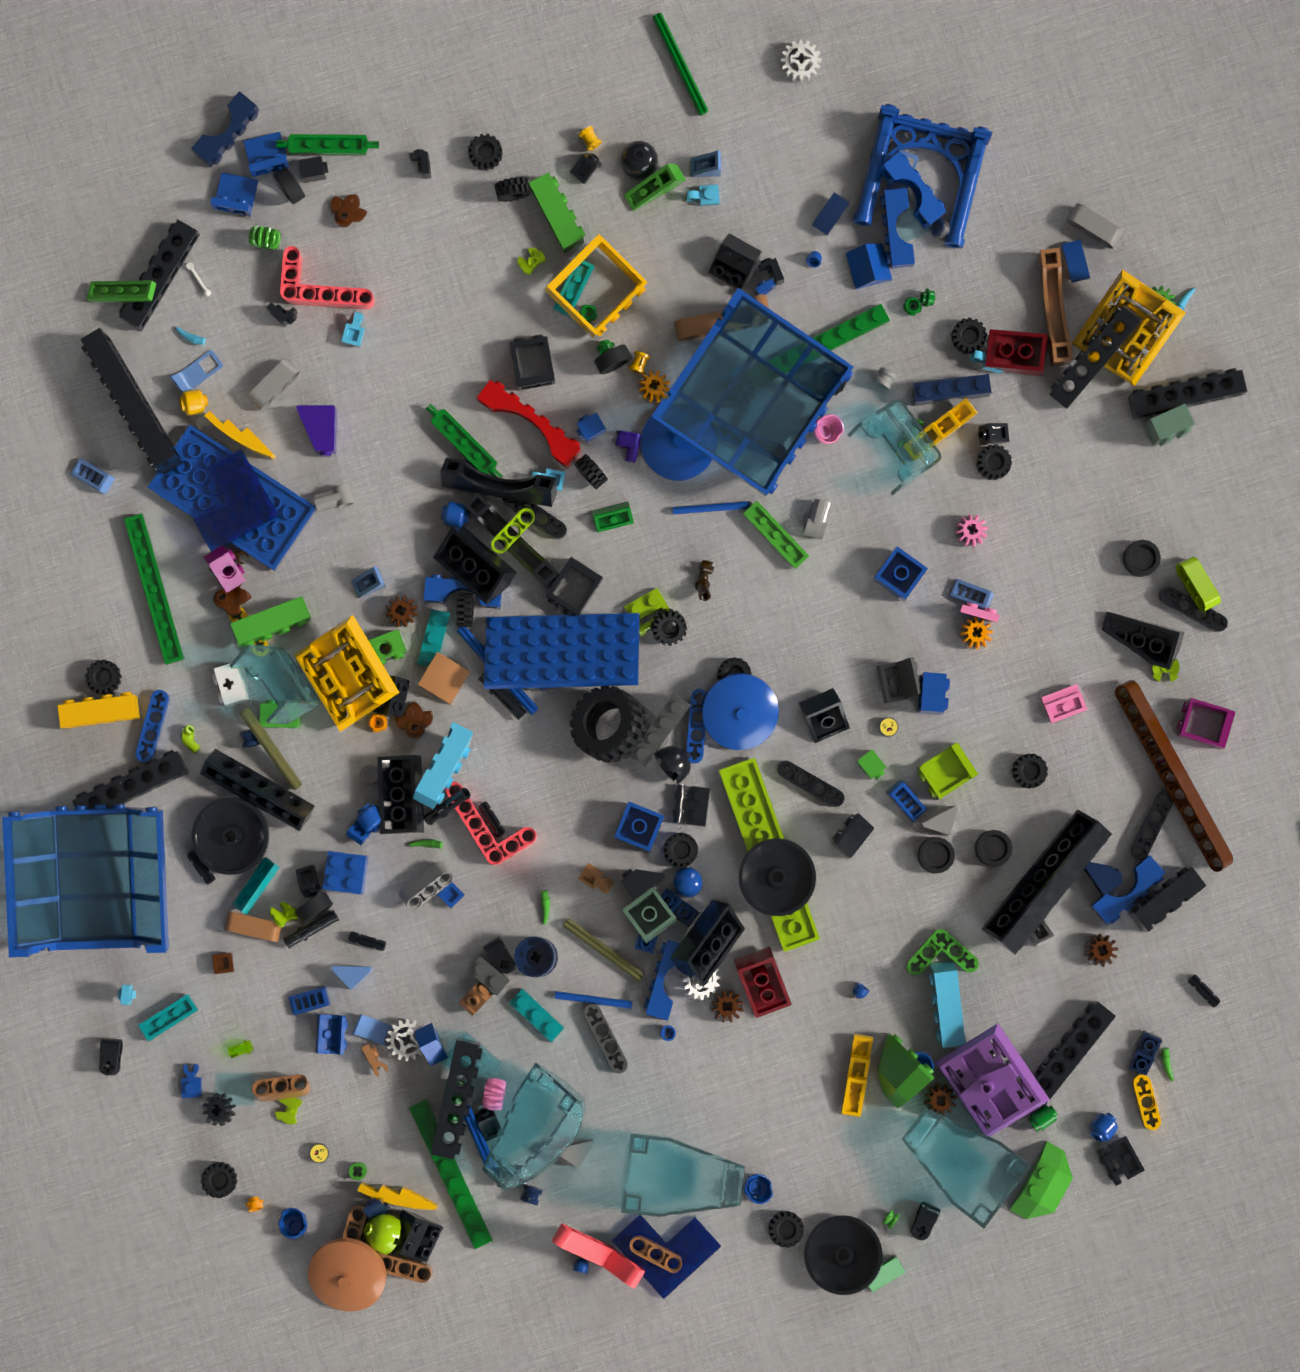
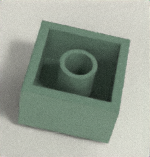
[1144,404,1195,447]
[622,887,677,943]

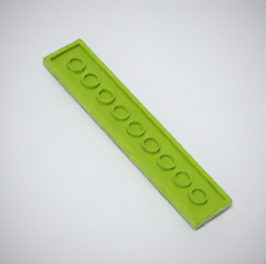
[719,757,820,952]

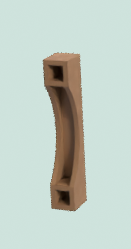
[1038,248,1073,367]

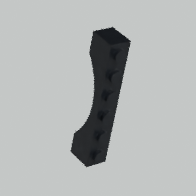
[440,457,557,507]
[464,492,559,589]

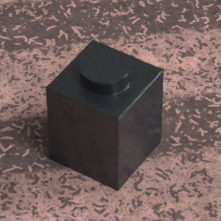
[299,156,329,183]

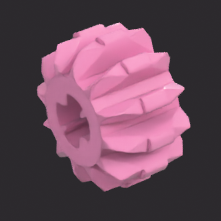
[955,514,988,547]
[482,1078,507,1111]

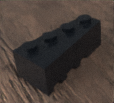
[1128,866,1207,932]

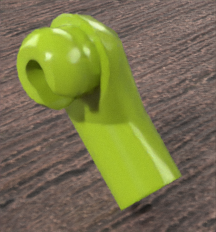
[182,725,201,754]

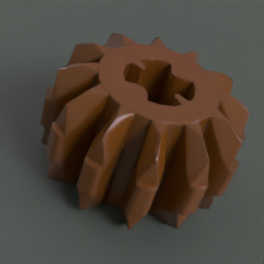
[385,595,418,627]
[1085,934,1118,967]
[711,990,743,1023]
[924,1084,957,1117]

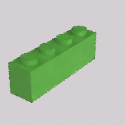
[529,172,585,253]
[230,596,311,649]

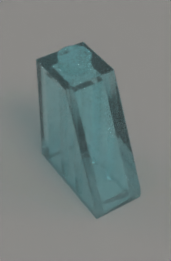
[441,1032,502,1077]

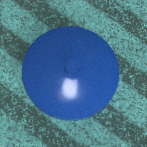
[641,405,717,481]
[702,673,779,750]

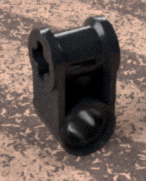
[483,936,515,974]
[99,1038,123,1076]
[911,1201,941,1241]

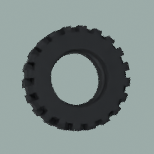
[570,686,647,763]

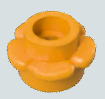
[369,714,387,733]
[245,1197,264,1212]

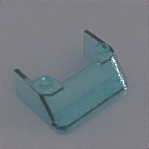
[847,400,941,496]
[229,645,320,724]

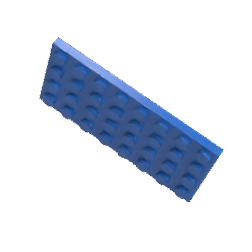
[147,425,317,571]
[484,613,640,689]

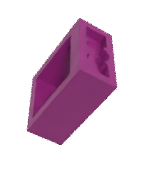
[1176,698,1236,749]

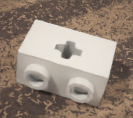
[212,662,249,707]

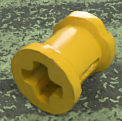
[578,126,602,151]
[628,351,651,375]

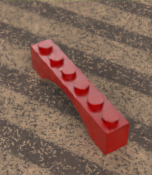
[476,380,581,469]

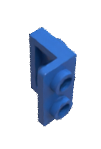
[315,1014,348,1055]

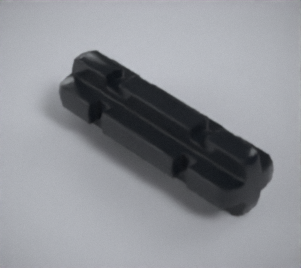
[478,801,505,837]
[186,850,216,885]
[348,931,386,951]
[1188,974,1221,1007]

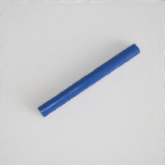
[673,501,749,515]
[555,991,632,1009]

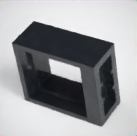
[510,335,556,391]
[546,557,603,616]

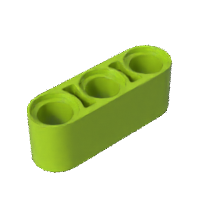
[491,508,535,554]
[1176,556,1221,612]

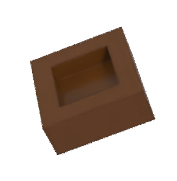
[212,953,235,974]

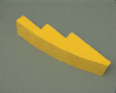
[903,398,978,461]
[204,411,275,459]
[841,1034,873,1117]
[357,1182,439,1210]

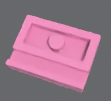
[960,602,1000,622]
[1041,684,1087,724]

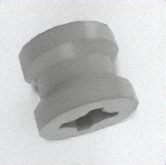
[873,367,896,390]

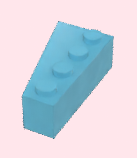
[413,722,473,809]
[929,960,966,1048]

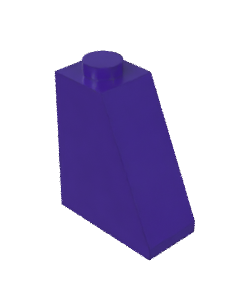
[297,405,337,457]

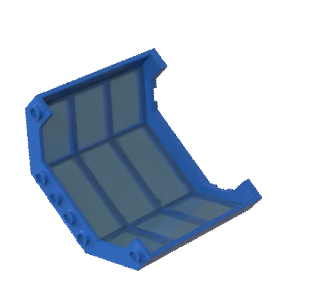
[651,288,854,496]
[2,804,169,958]

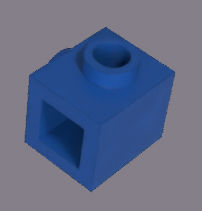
[576,412,606,443]

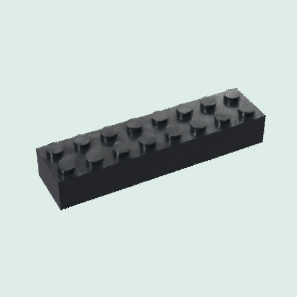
[80,328,184,475]
[982,809,1112,955]

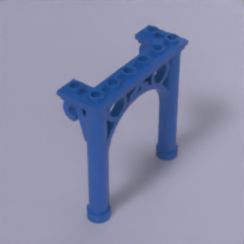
[853,104,993,249]

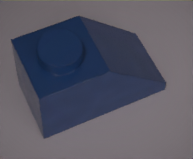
[1084,862,1123,896]

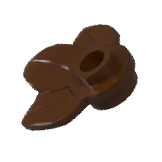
[331,194,367,228]
[213,584,252,615]
[395,702,433,739]

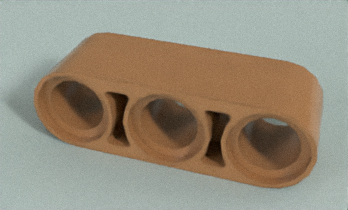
[223,911,281,942]
[252,1074,311,1102]
[630,1235,682,1273]

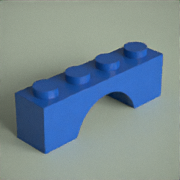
[877,151,947,229]
[880,188,915,269]
[423,574,502,609]
[1090,855,1165,924]
[643,939,680,1021]

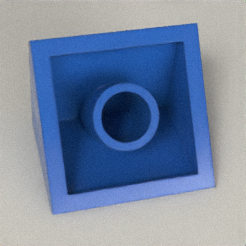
[846,243,892,290]

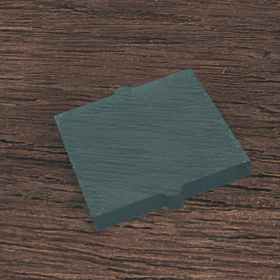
[896,201,931,242]
[218,1073,254,1105]

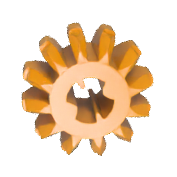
[639,370,670,403]
[960,617,993,650]

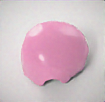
[813,414,844,445]

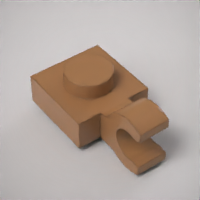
[578,863,615,894]
[361,1043,389,1076]

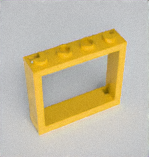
[544,234,648,338]

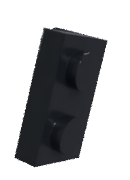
[373,675,410,717]

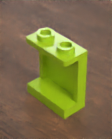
[917,742,978,800]

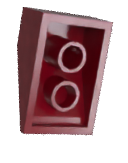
[985,329,1048,376]
[734,947,792,1018]

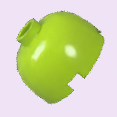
[364,1214,401,1255]

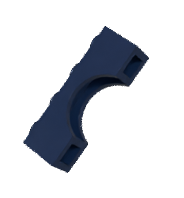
[191,91,259,168]
[911,374,992,406]

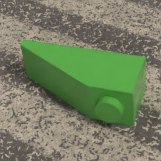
[624,164,686,211]

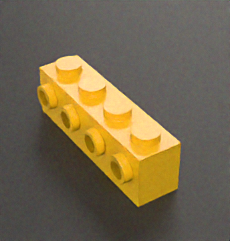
[57,692,140,729]

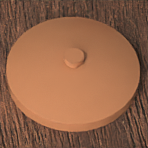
[308,1238,387,1312]

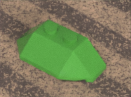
[1009,1141,1073,1219]

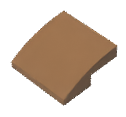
[418,652,470,705]

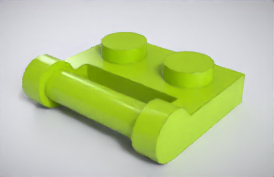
[624,588,669,636]

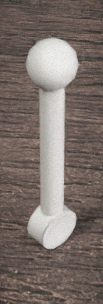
[186,262,211,297]

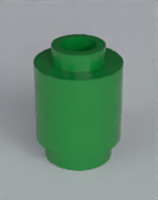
[1028,1105,1058,1132]

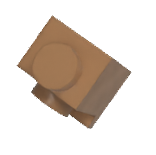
[458,981,493,1016]

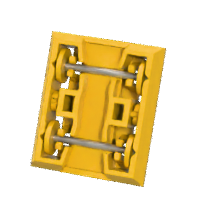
[1072,269,1186,386]
[294,615,400,732]

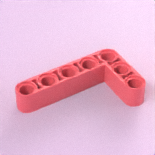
[280,246,375,309]
[446,782,537,865]
[551,1223,645,1289]

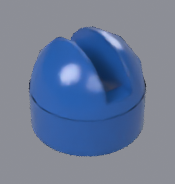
[806,251,822,268]
[852,982,870,999]
[659,1025,676,1041]
[573,1259,589,1274]

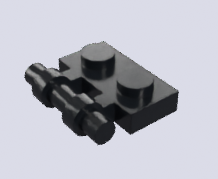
[672,784,710,827]
[1096,1136,1145,1186]

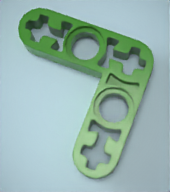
[906,929,979,976]

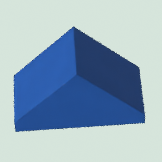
[415,1023,449,1066]

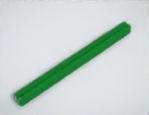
[653,13,708,116]

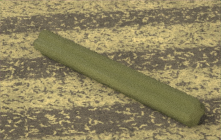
[240,708,302,790]
[563,919,644,982]

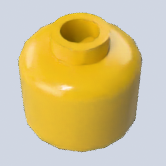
[179,389,208,415]

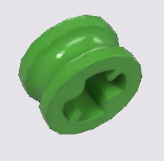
[349,1162,367,1180]
[882,1209,900,1229]

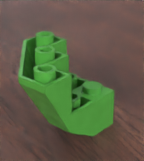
[877,1033,934,1108]

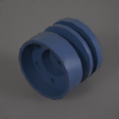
[514,936,558,977]

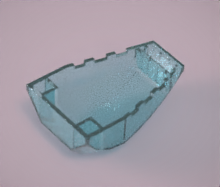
[482,1063,586,1191]
[902,1108,1032,1229]
[621,1133,745,1217]

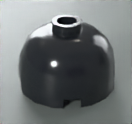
[621,141,658,180]
[654,745,691,784]

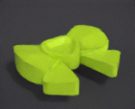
[517,248,546,275]
[1152,659,1180,682]
[270,902,298,927]
[275,1097,303,1125]

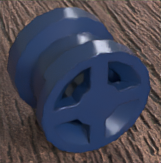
[239,730,261,748]
[520,1184,543,1205]

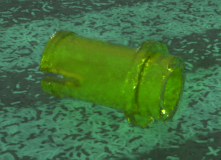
[228,1039,254,1059]

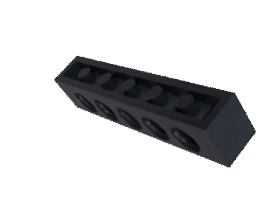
[119,219,200,331]
[1049,304,1143,409]
[1128,368,1248,419]
[200,748,315,831]
[72,750,189,822]
[1035,1001,1116,1107]
[431,1038,483,1160]

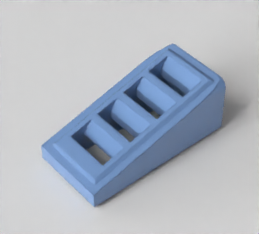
[70,458,115,494]
[950,579,994,611]

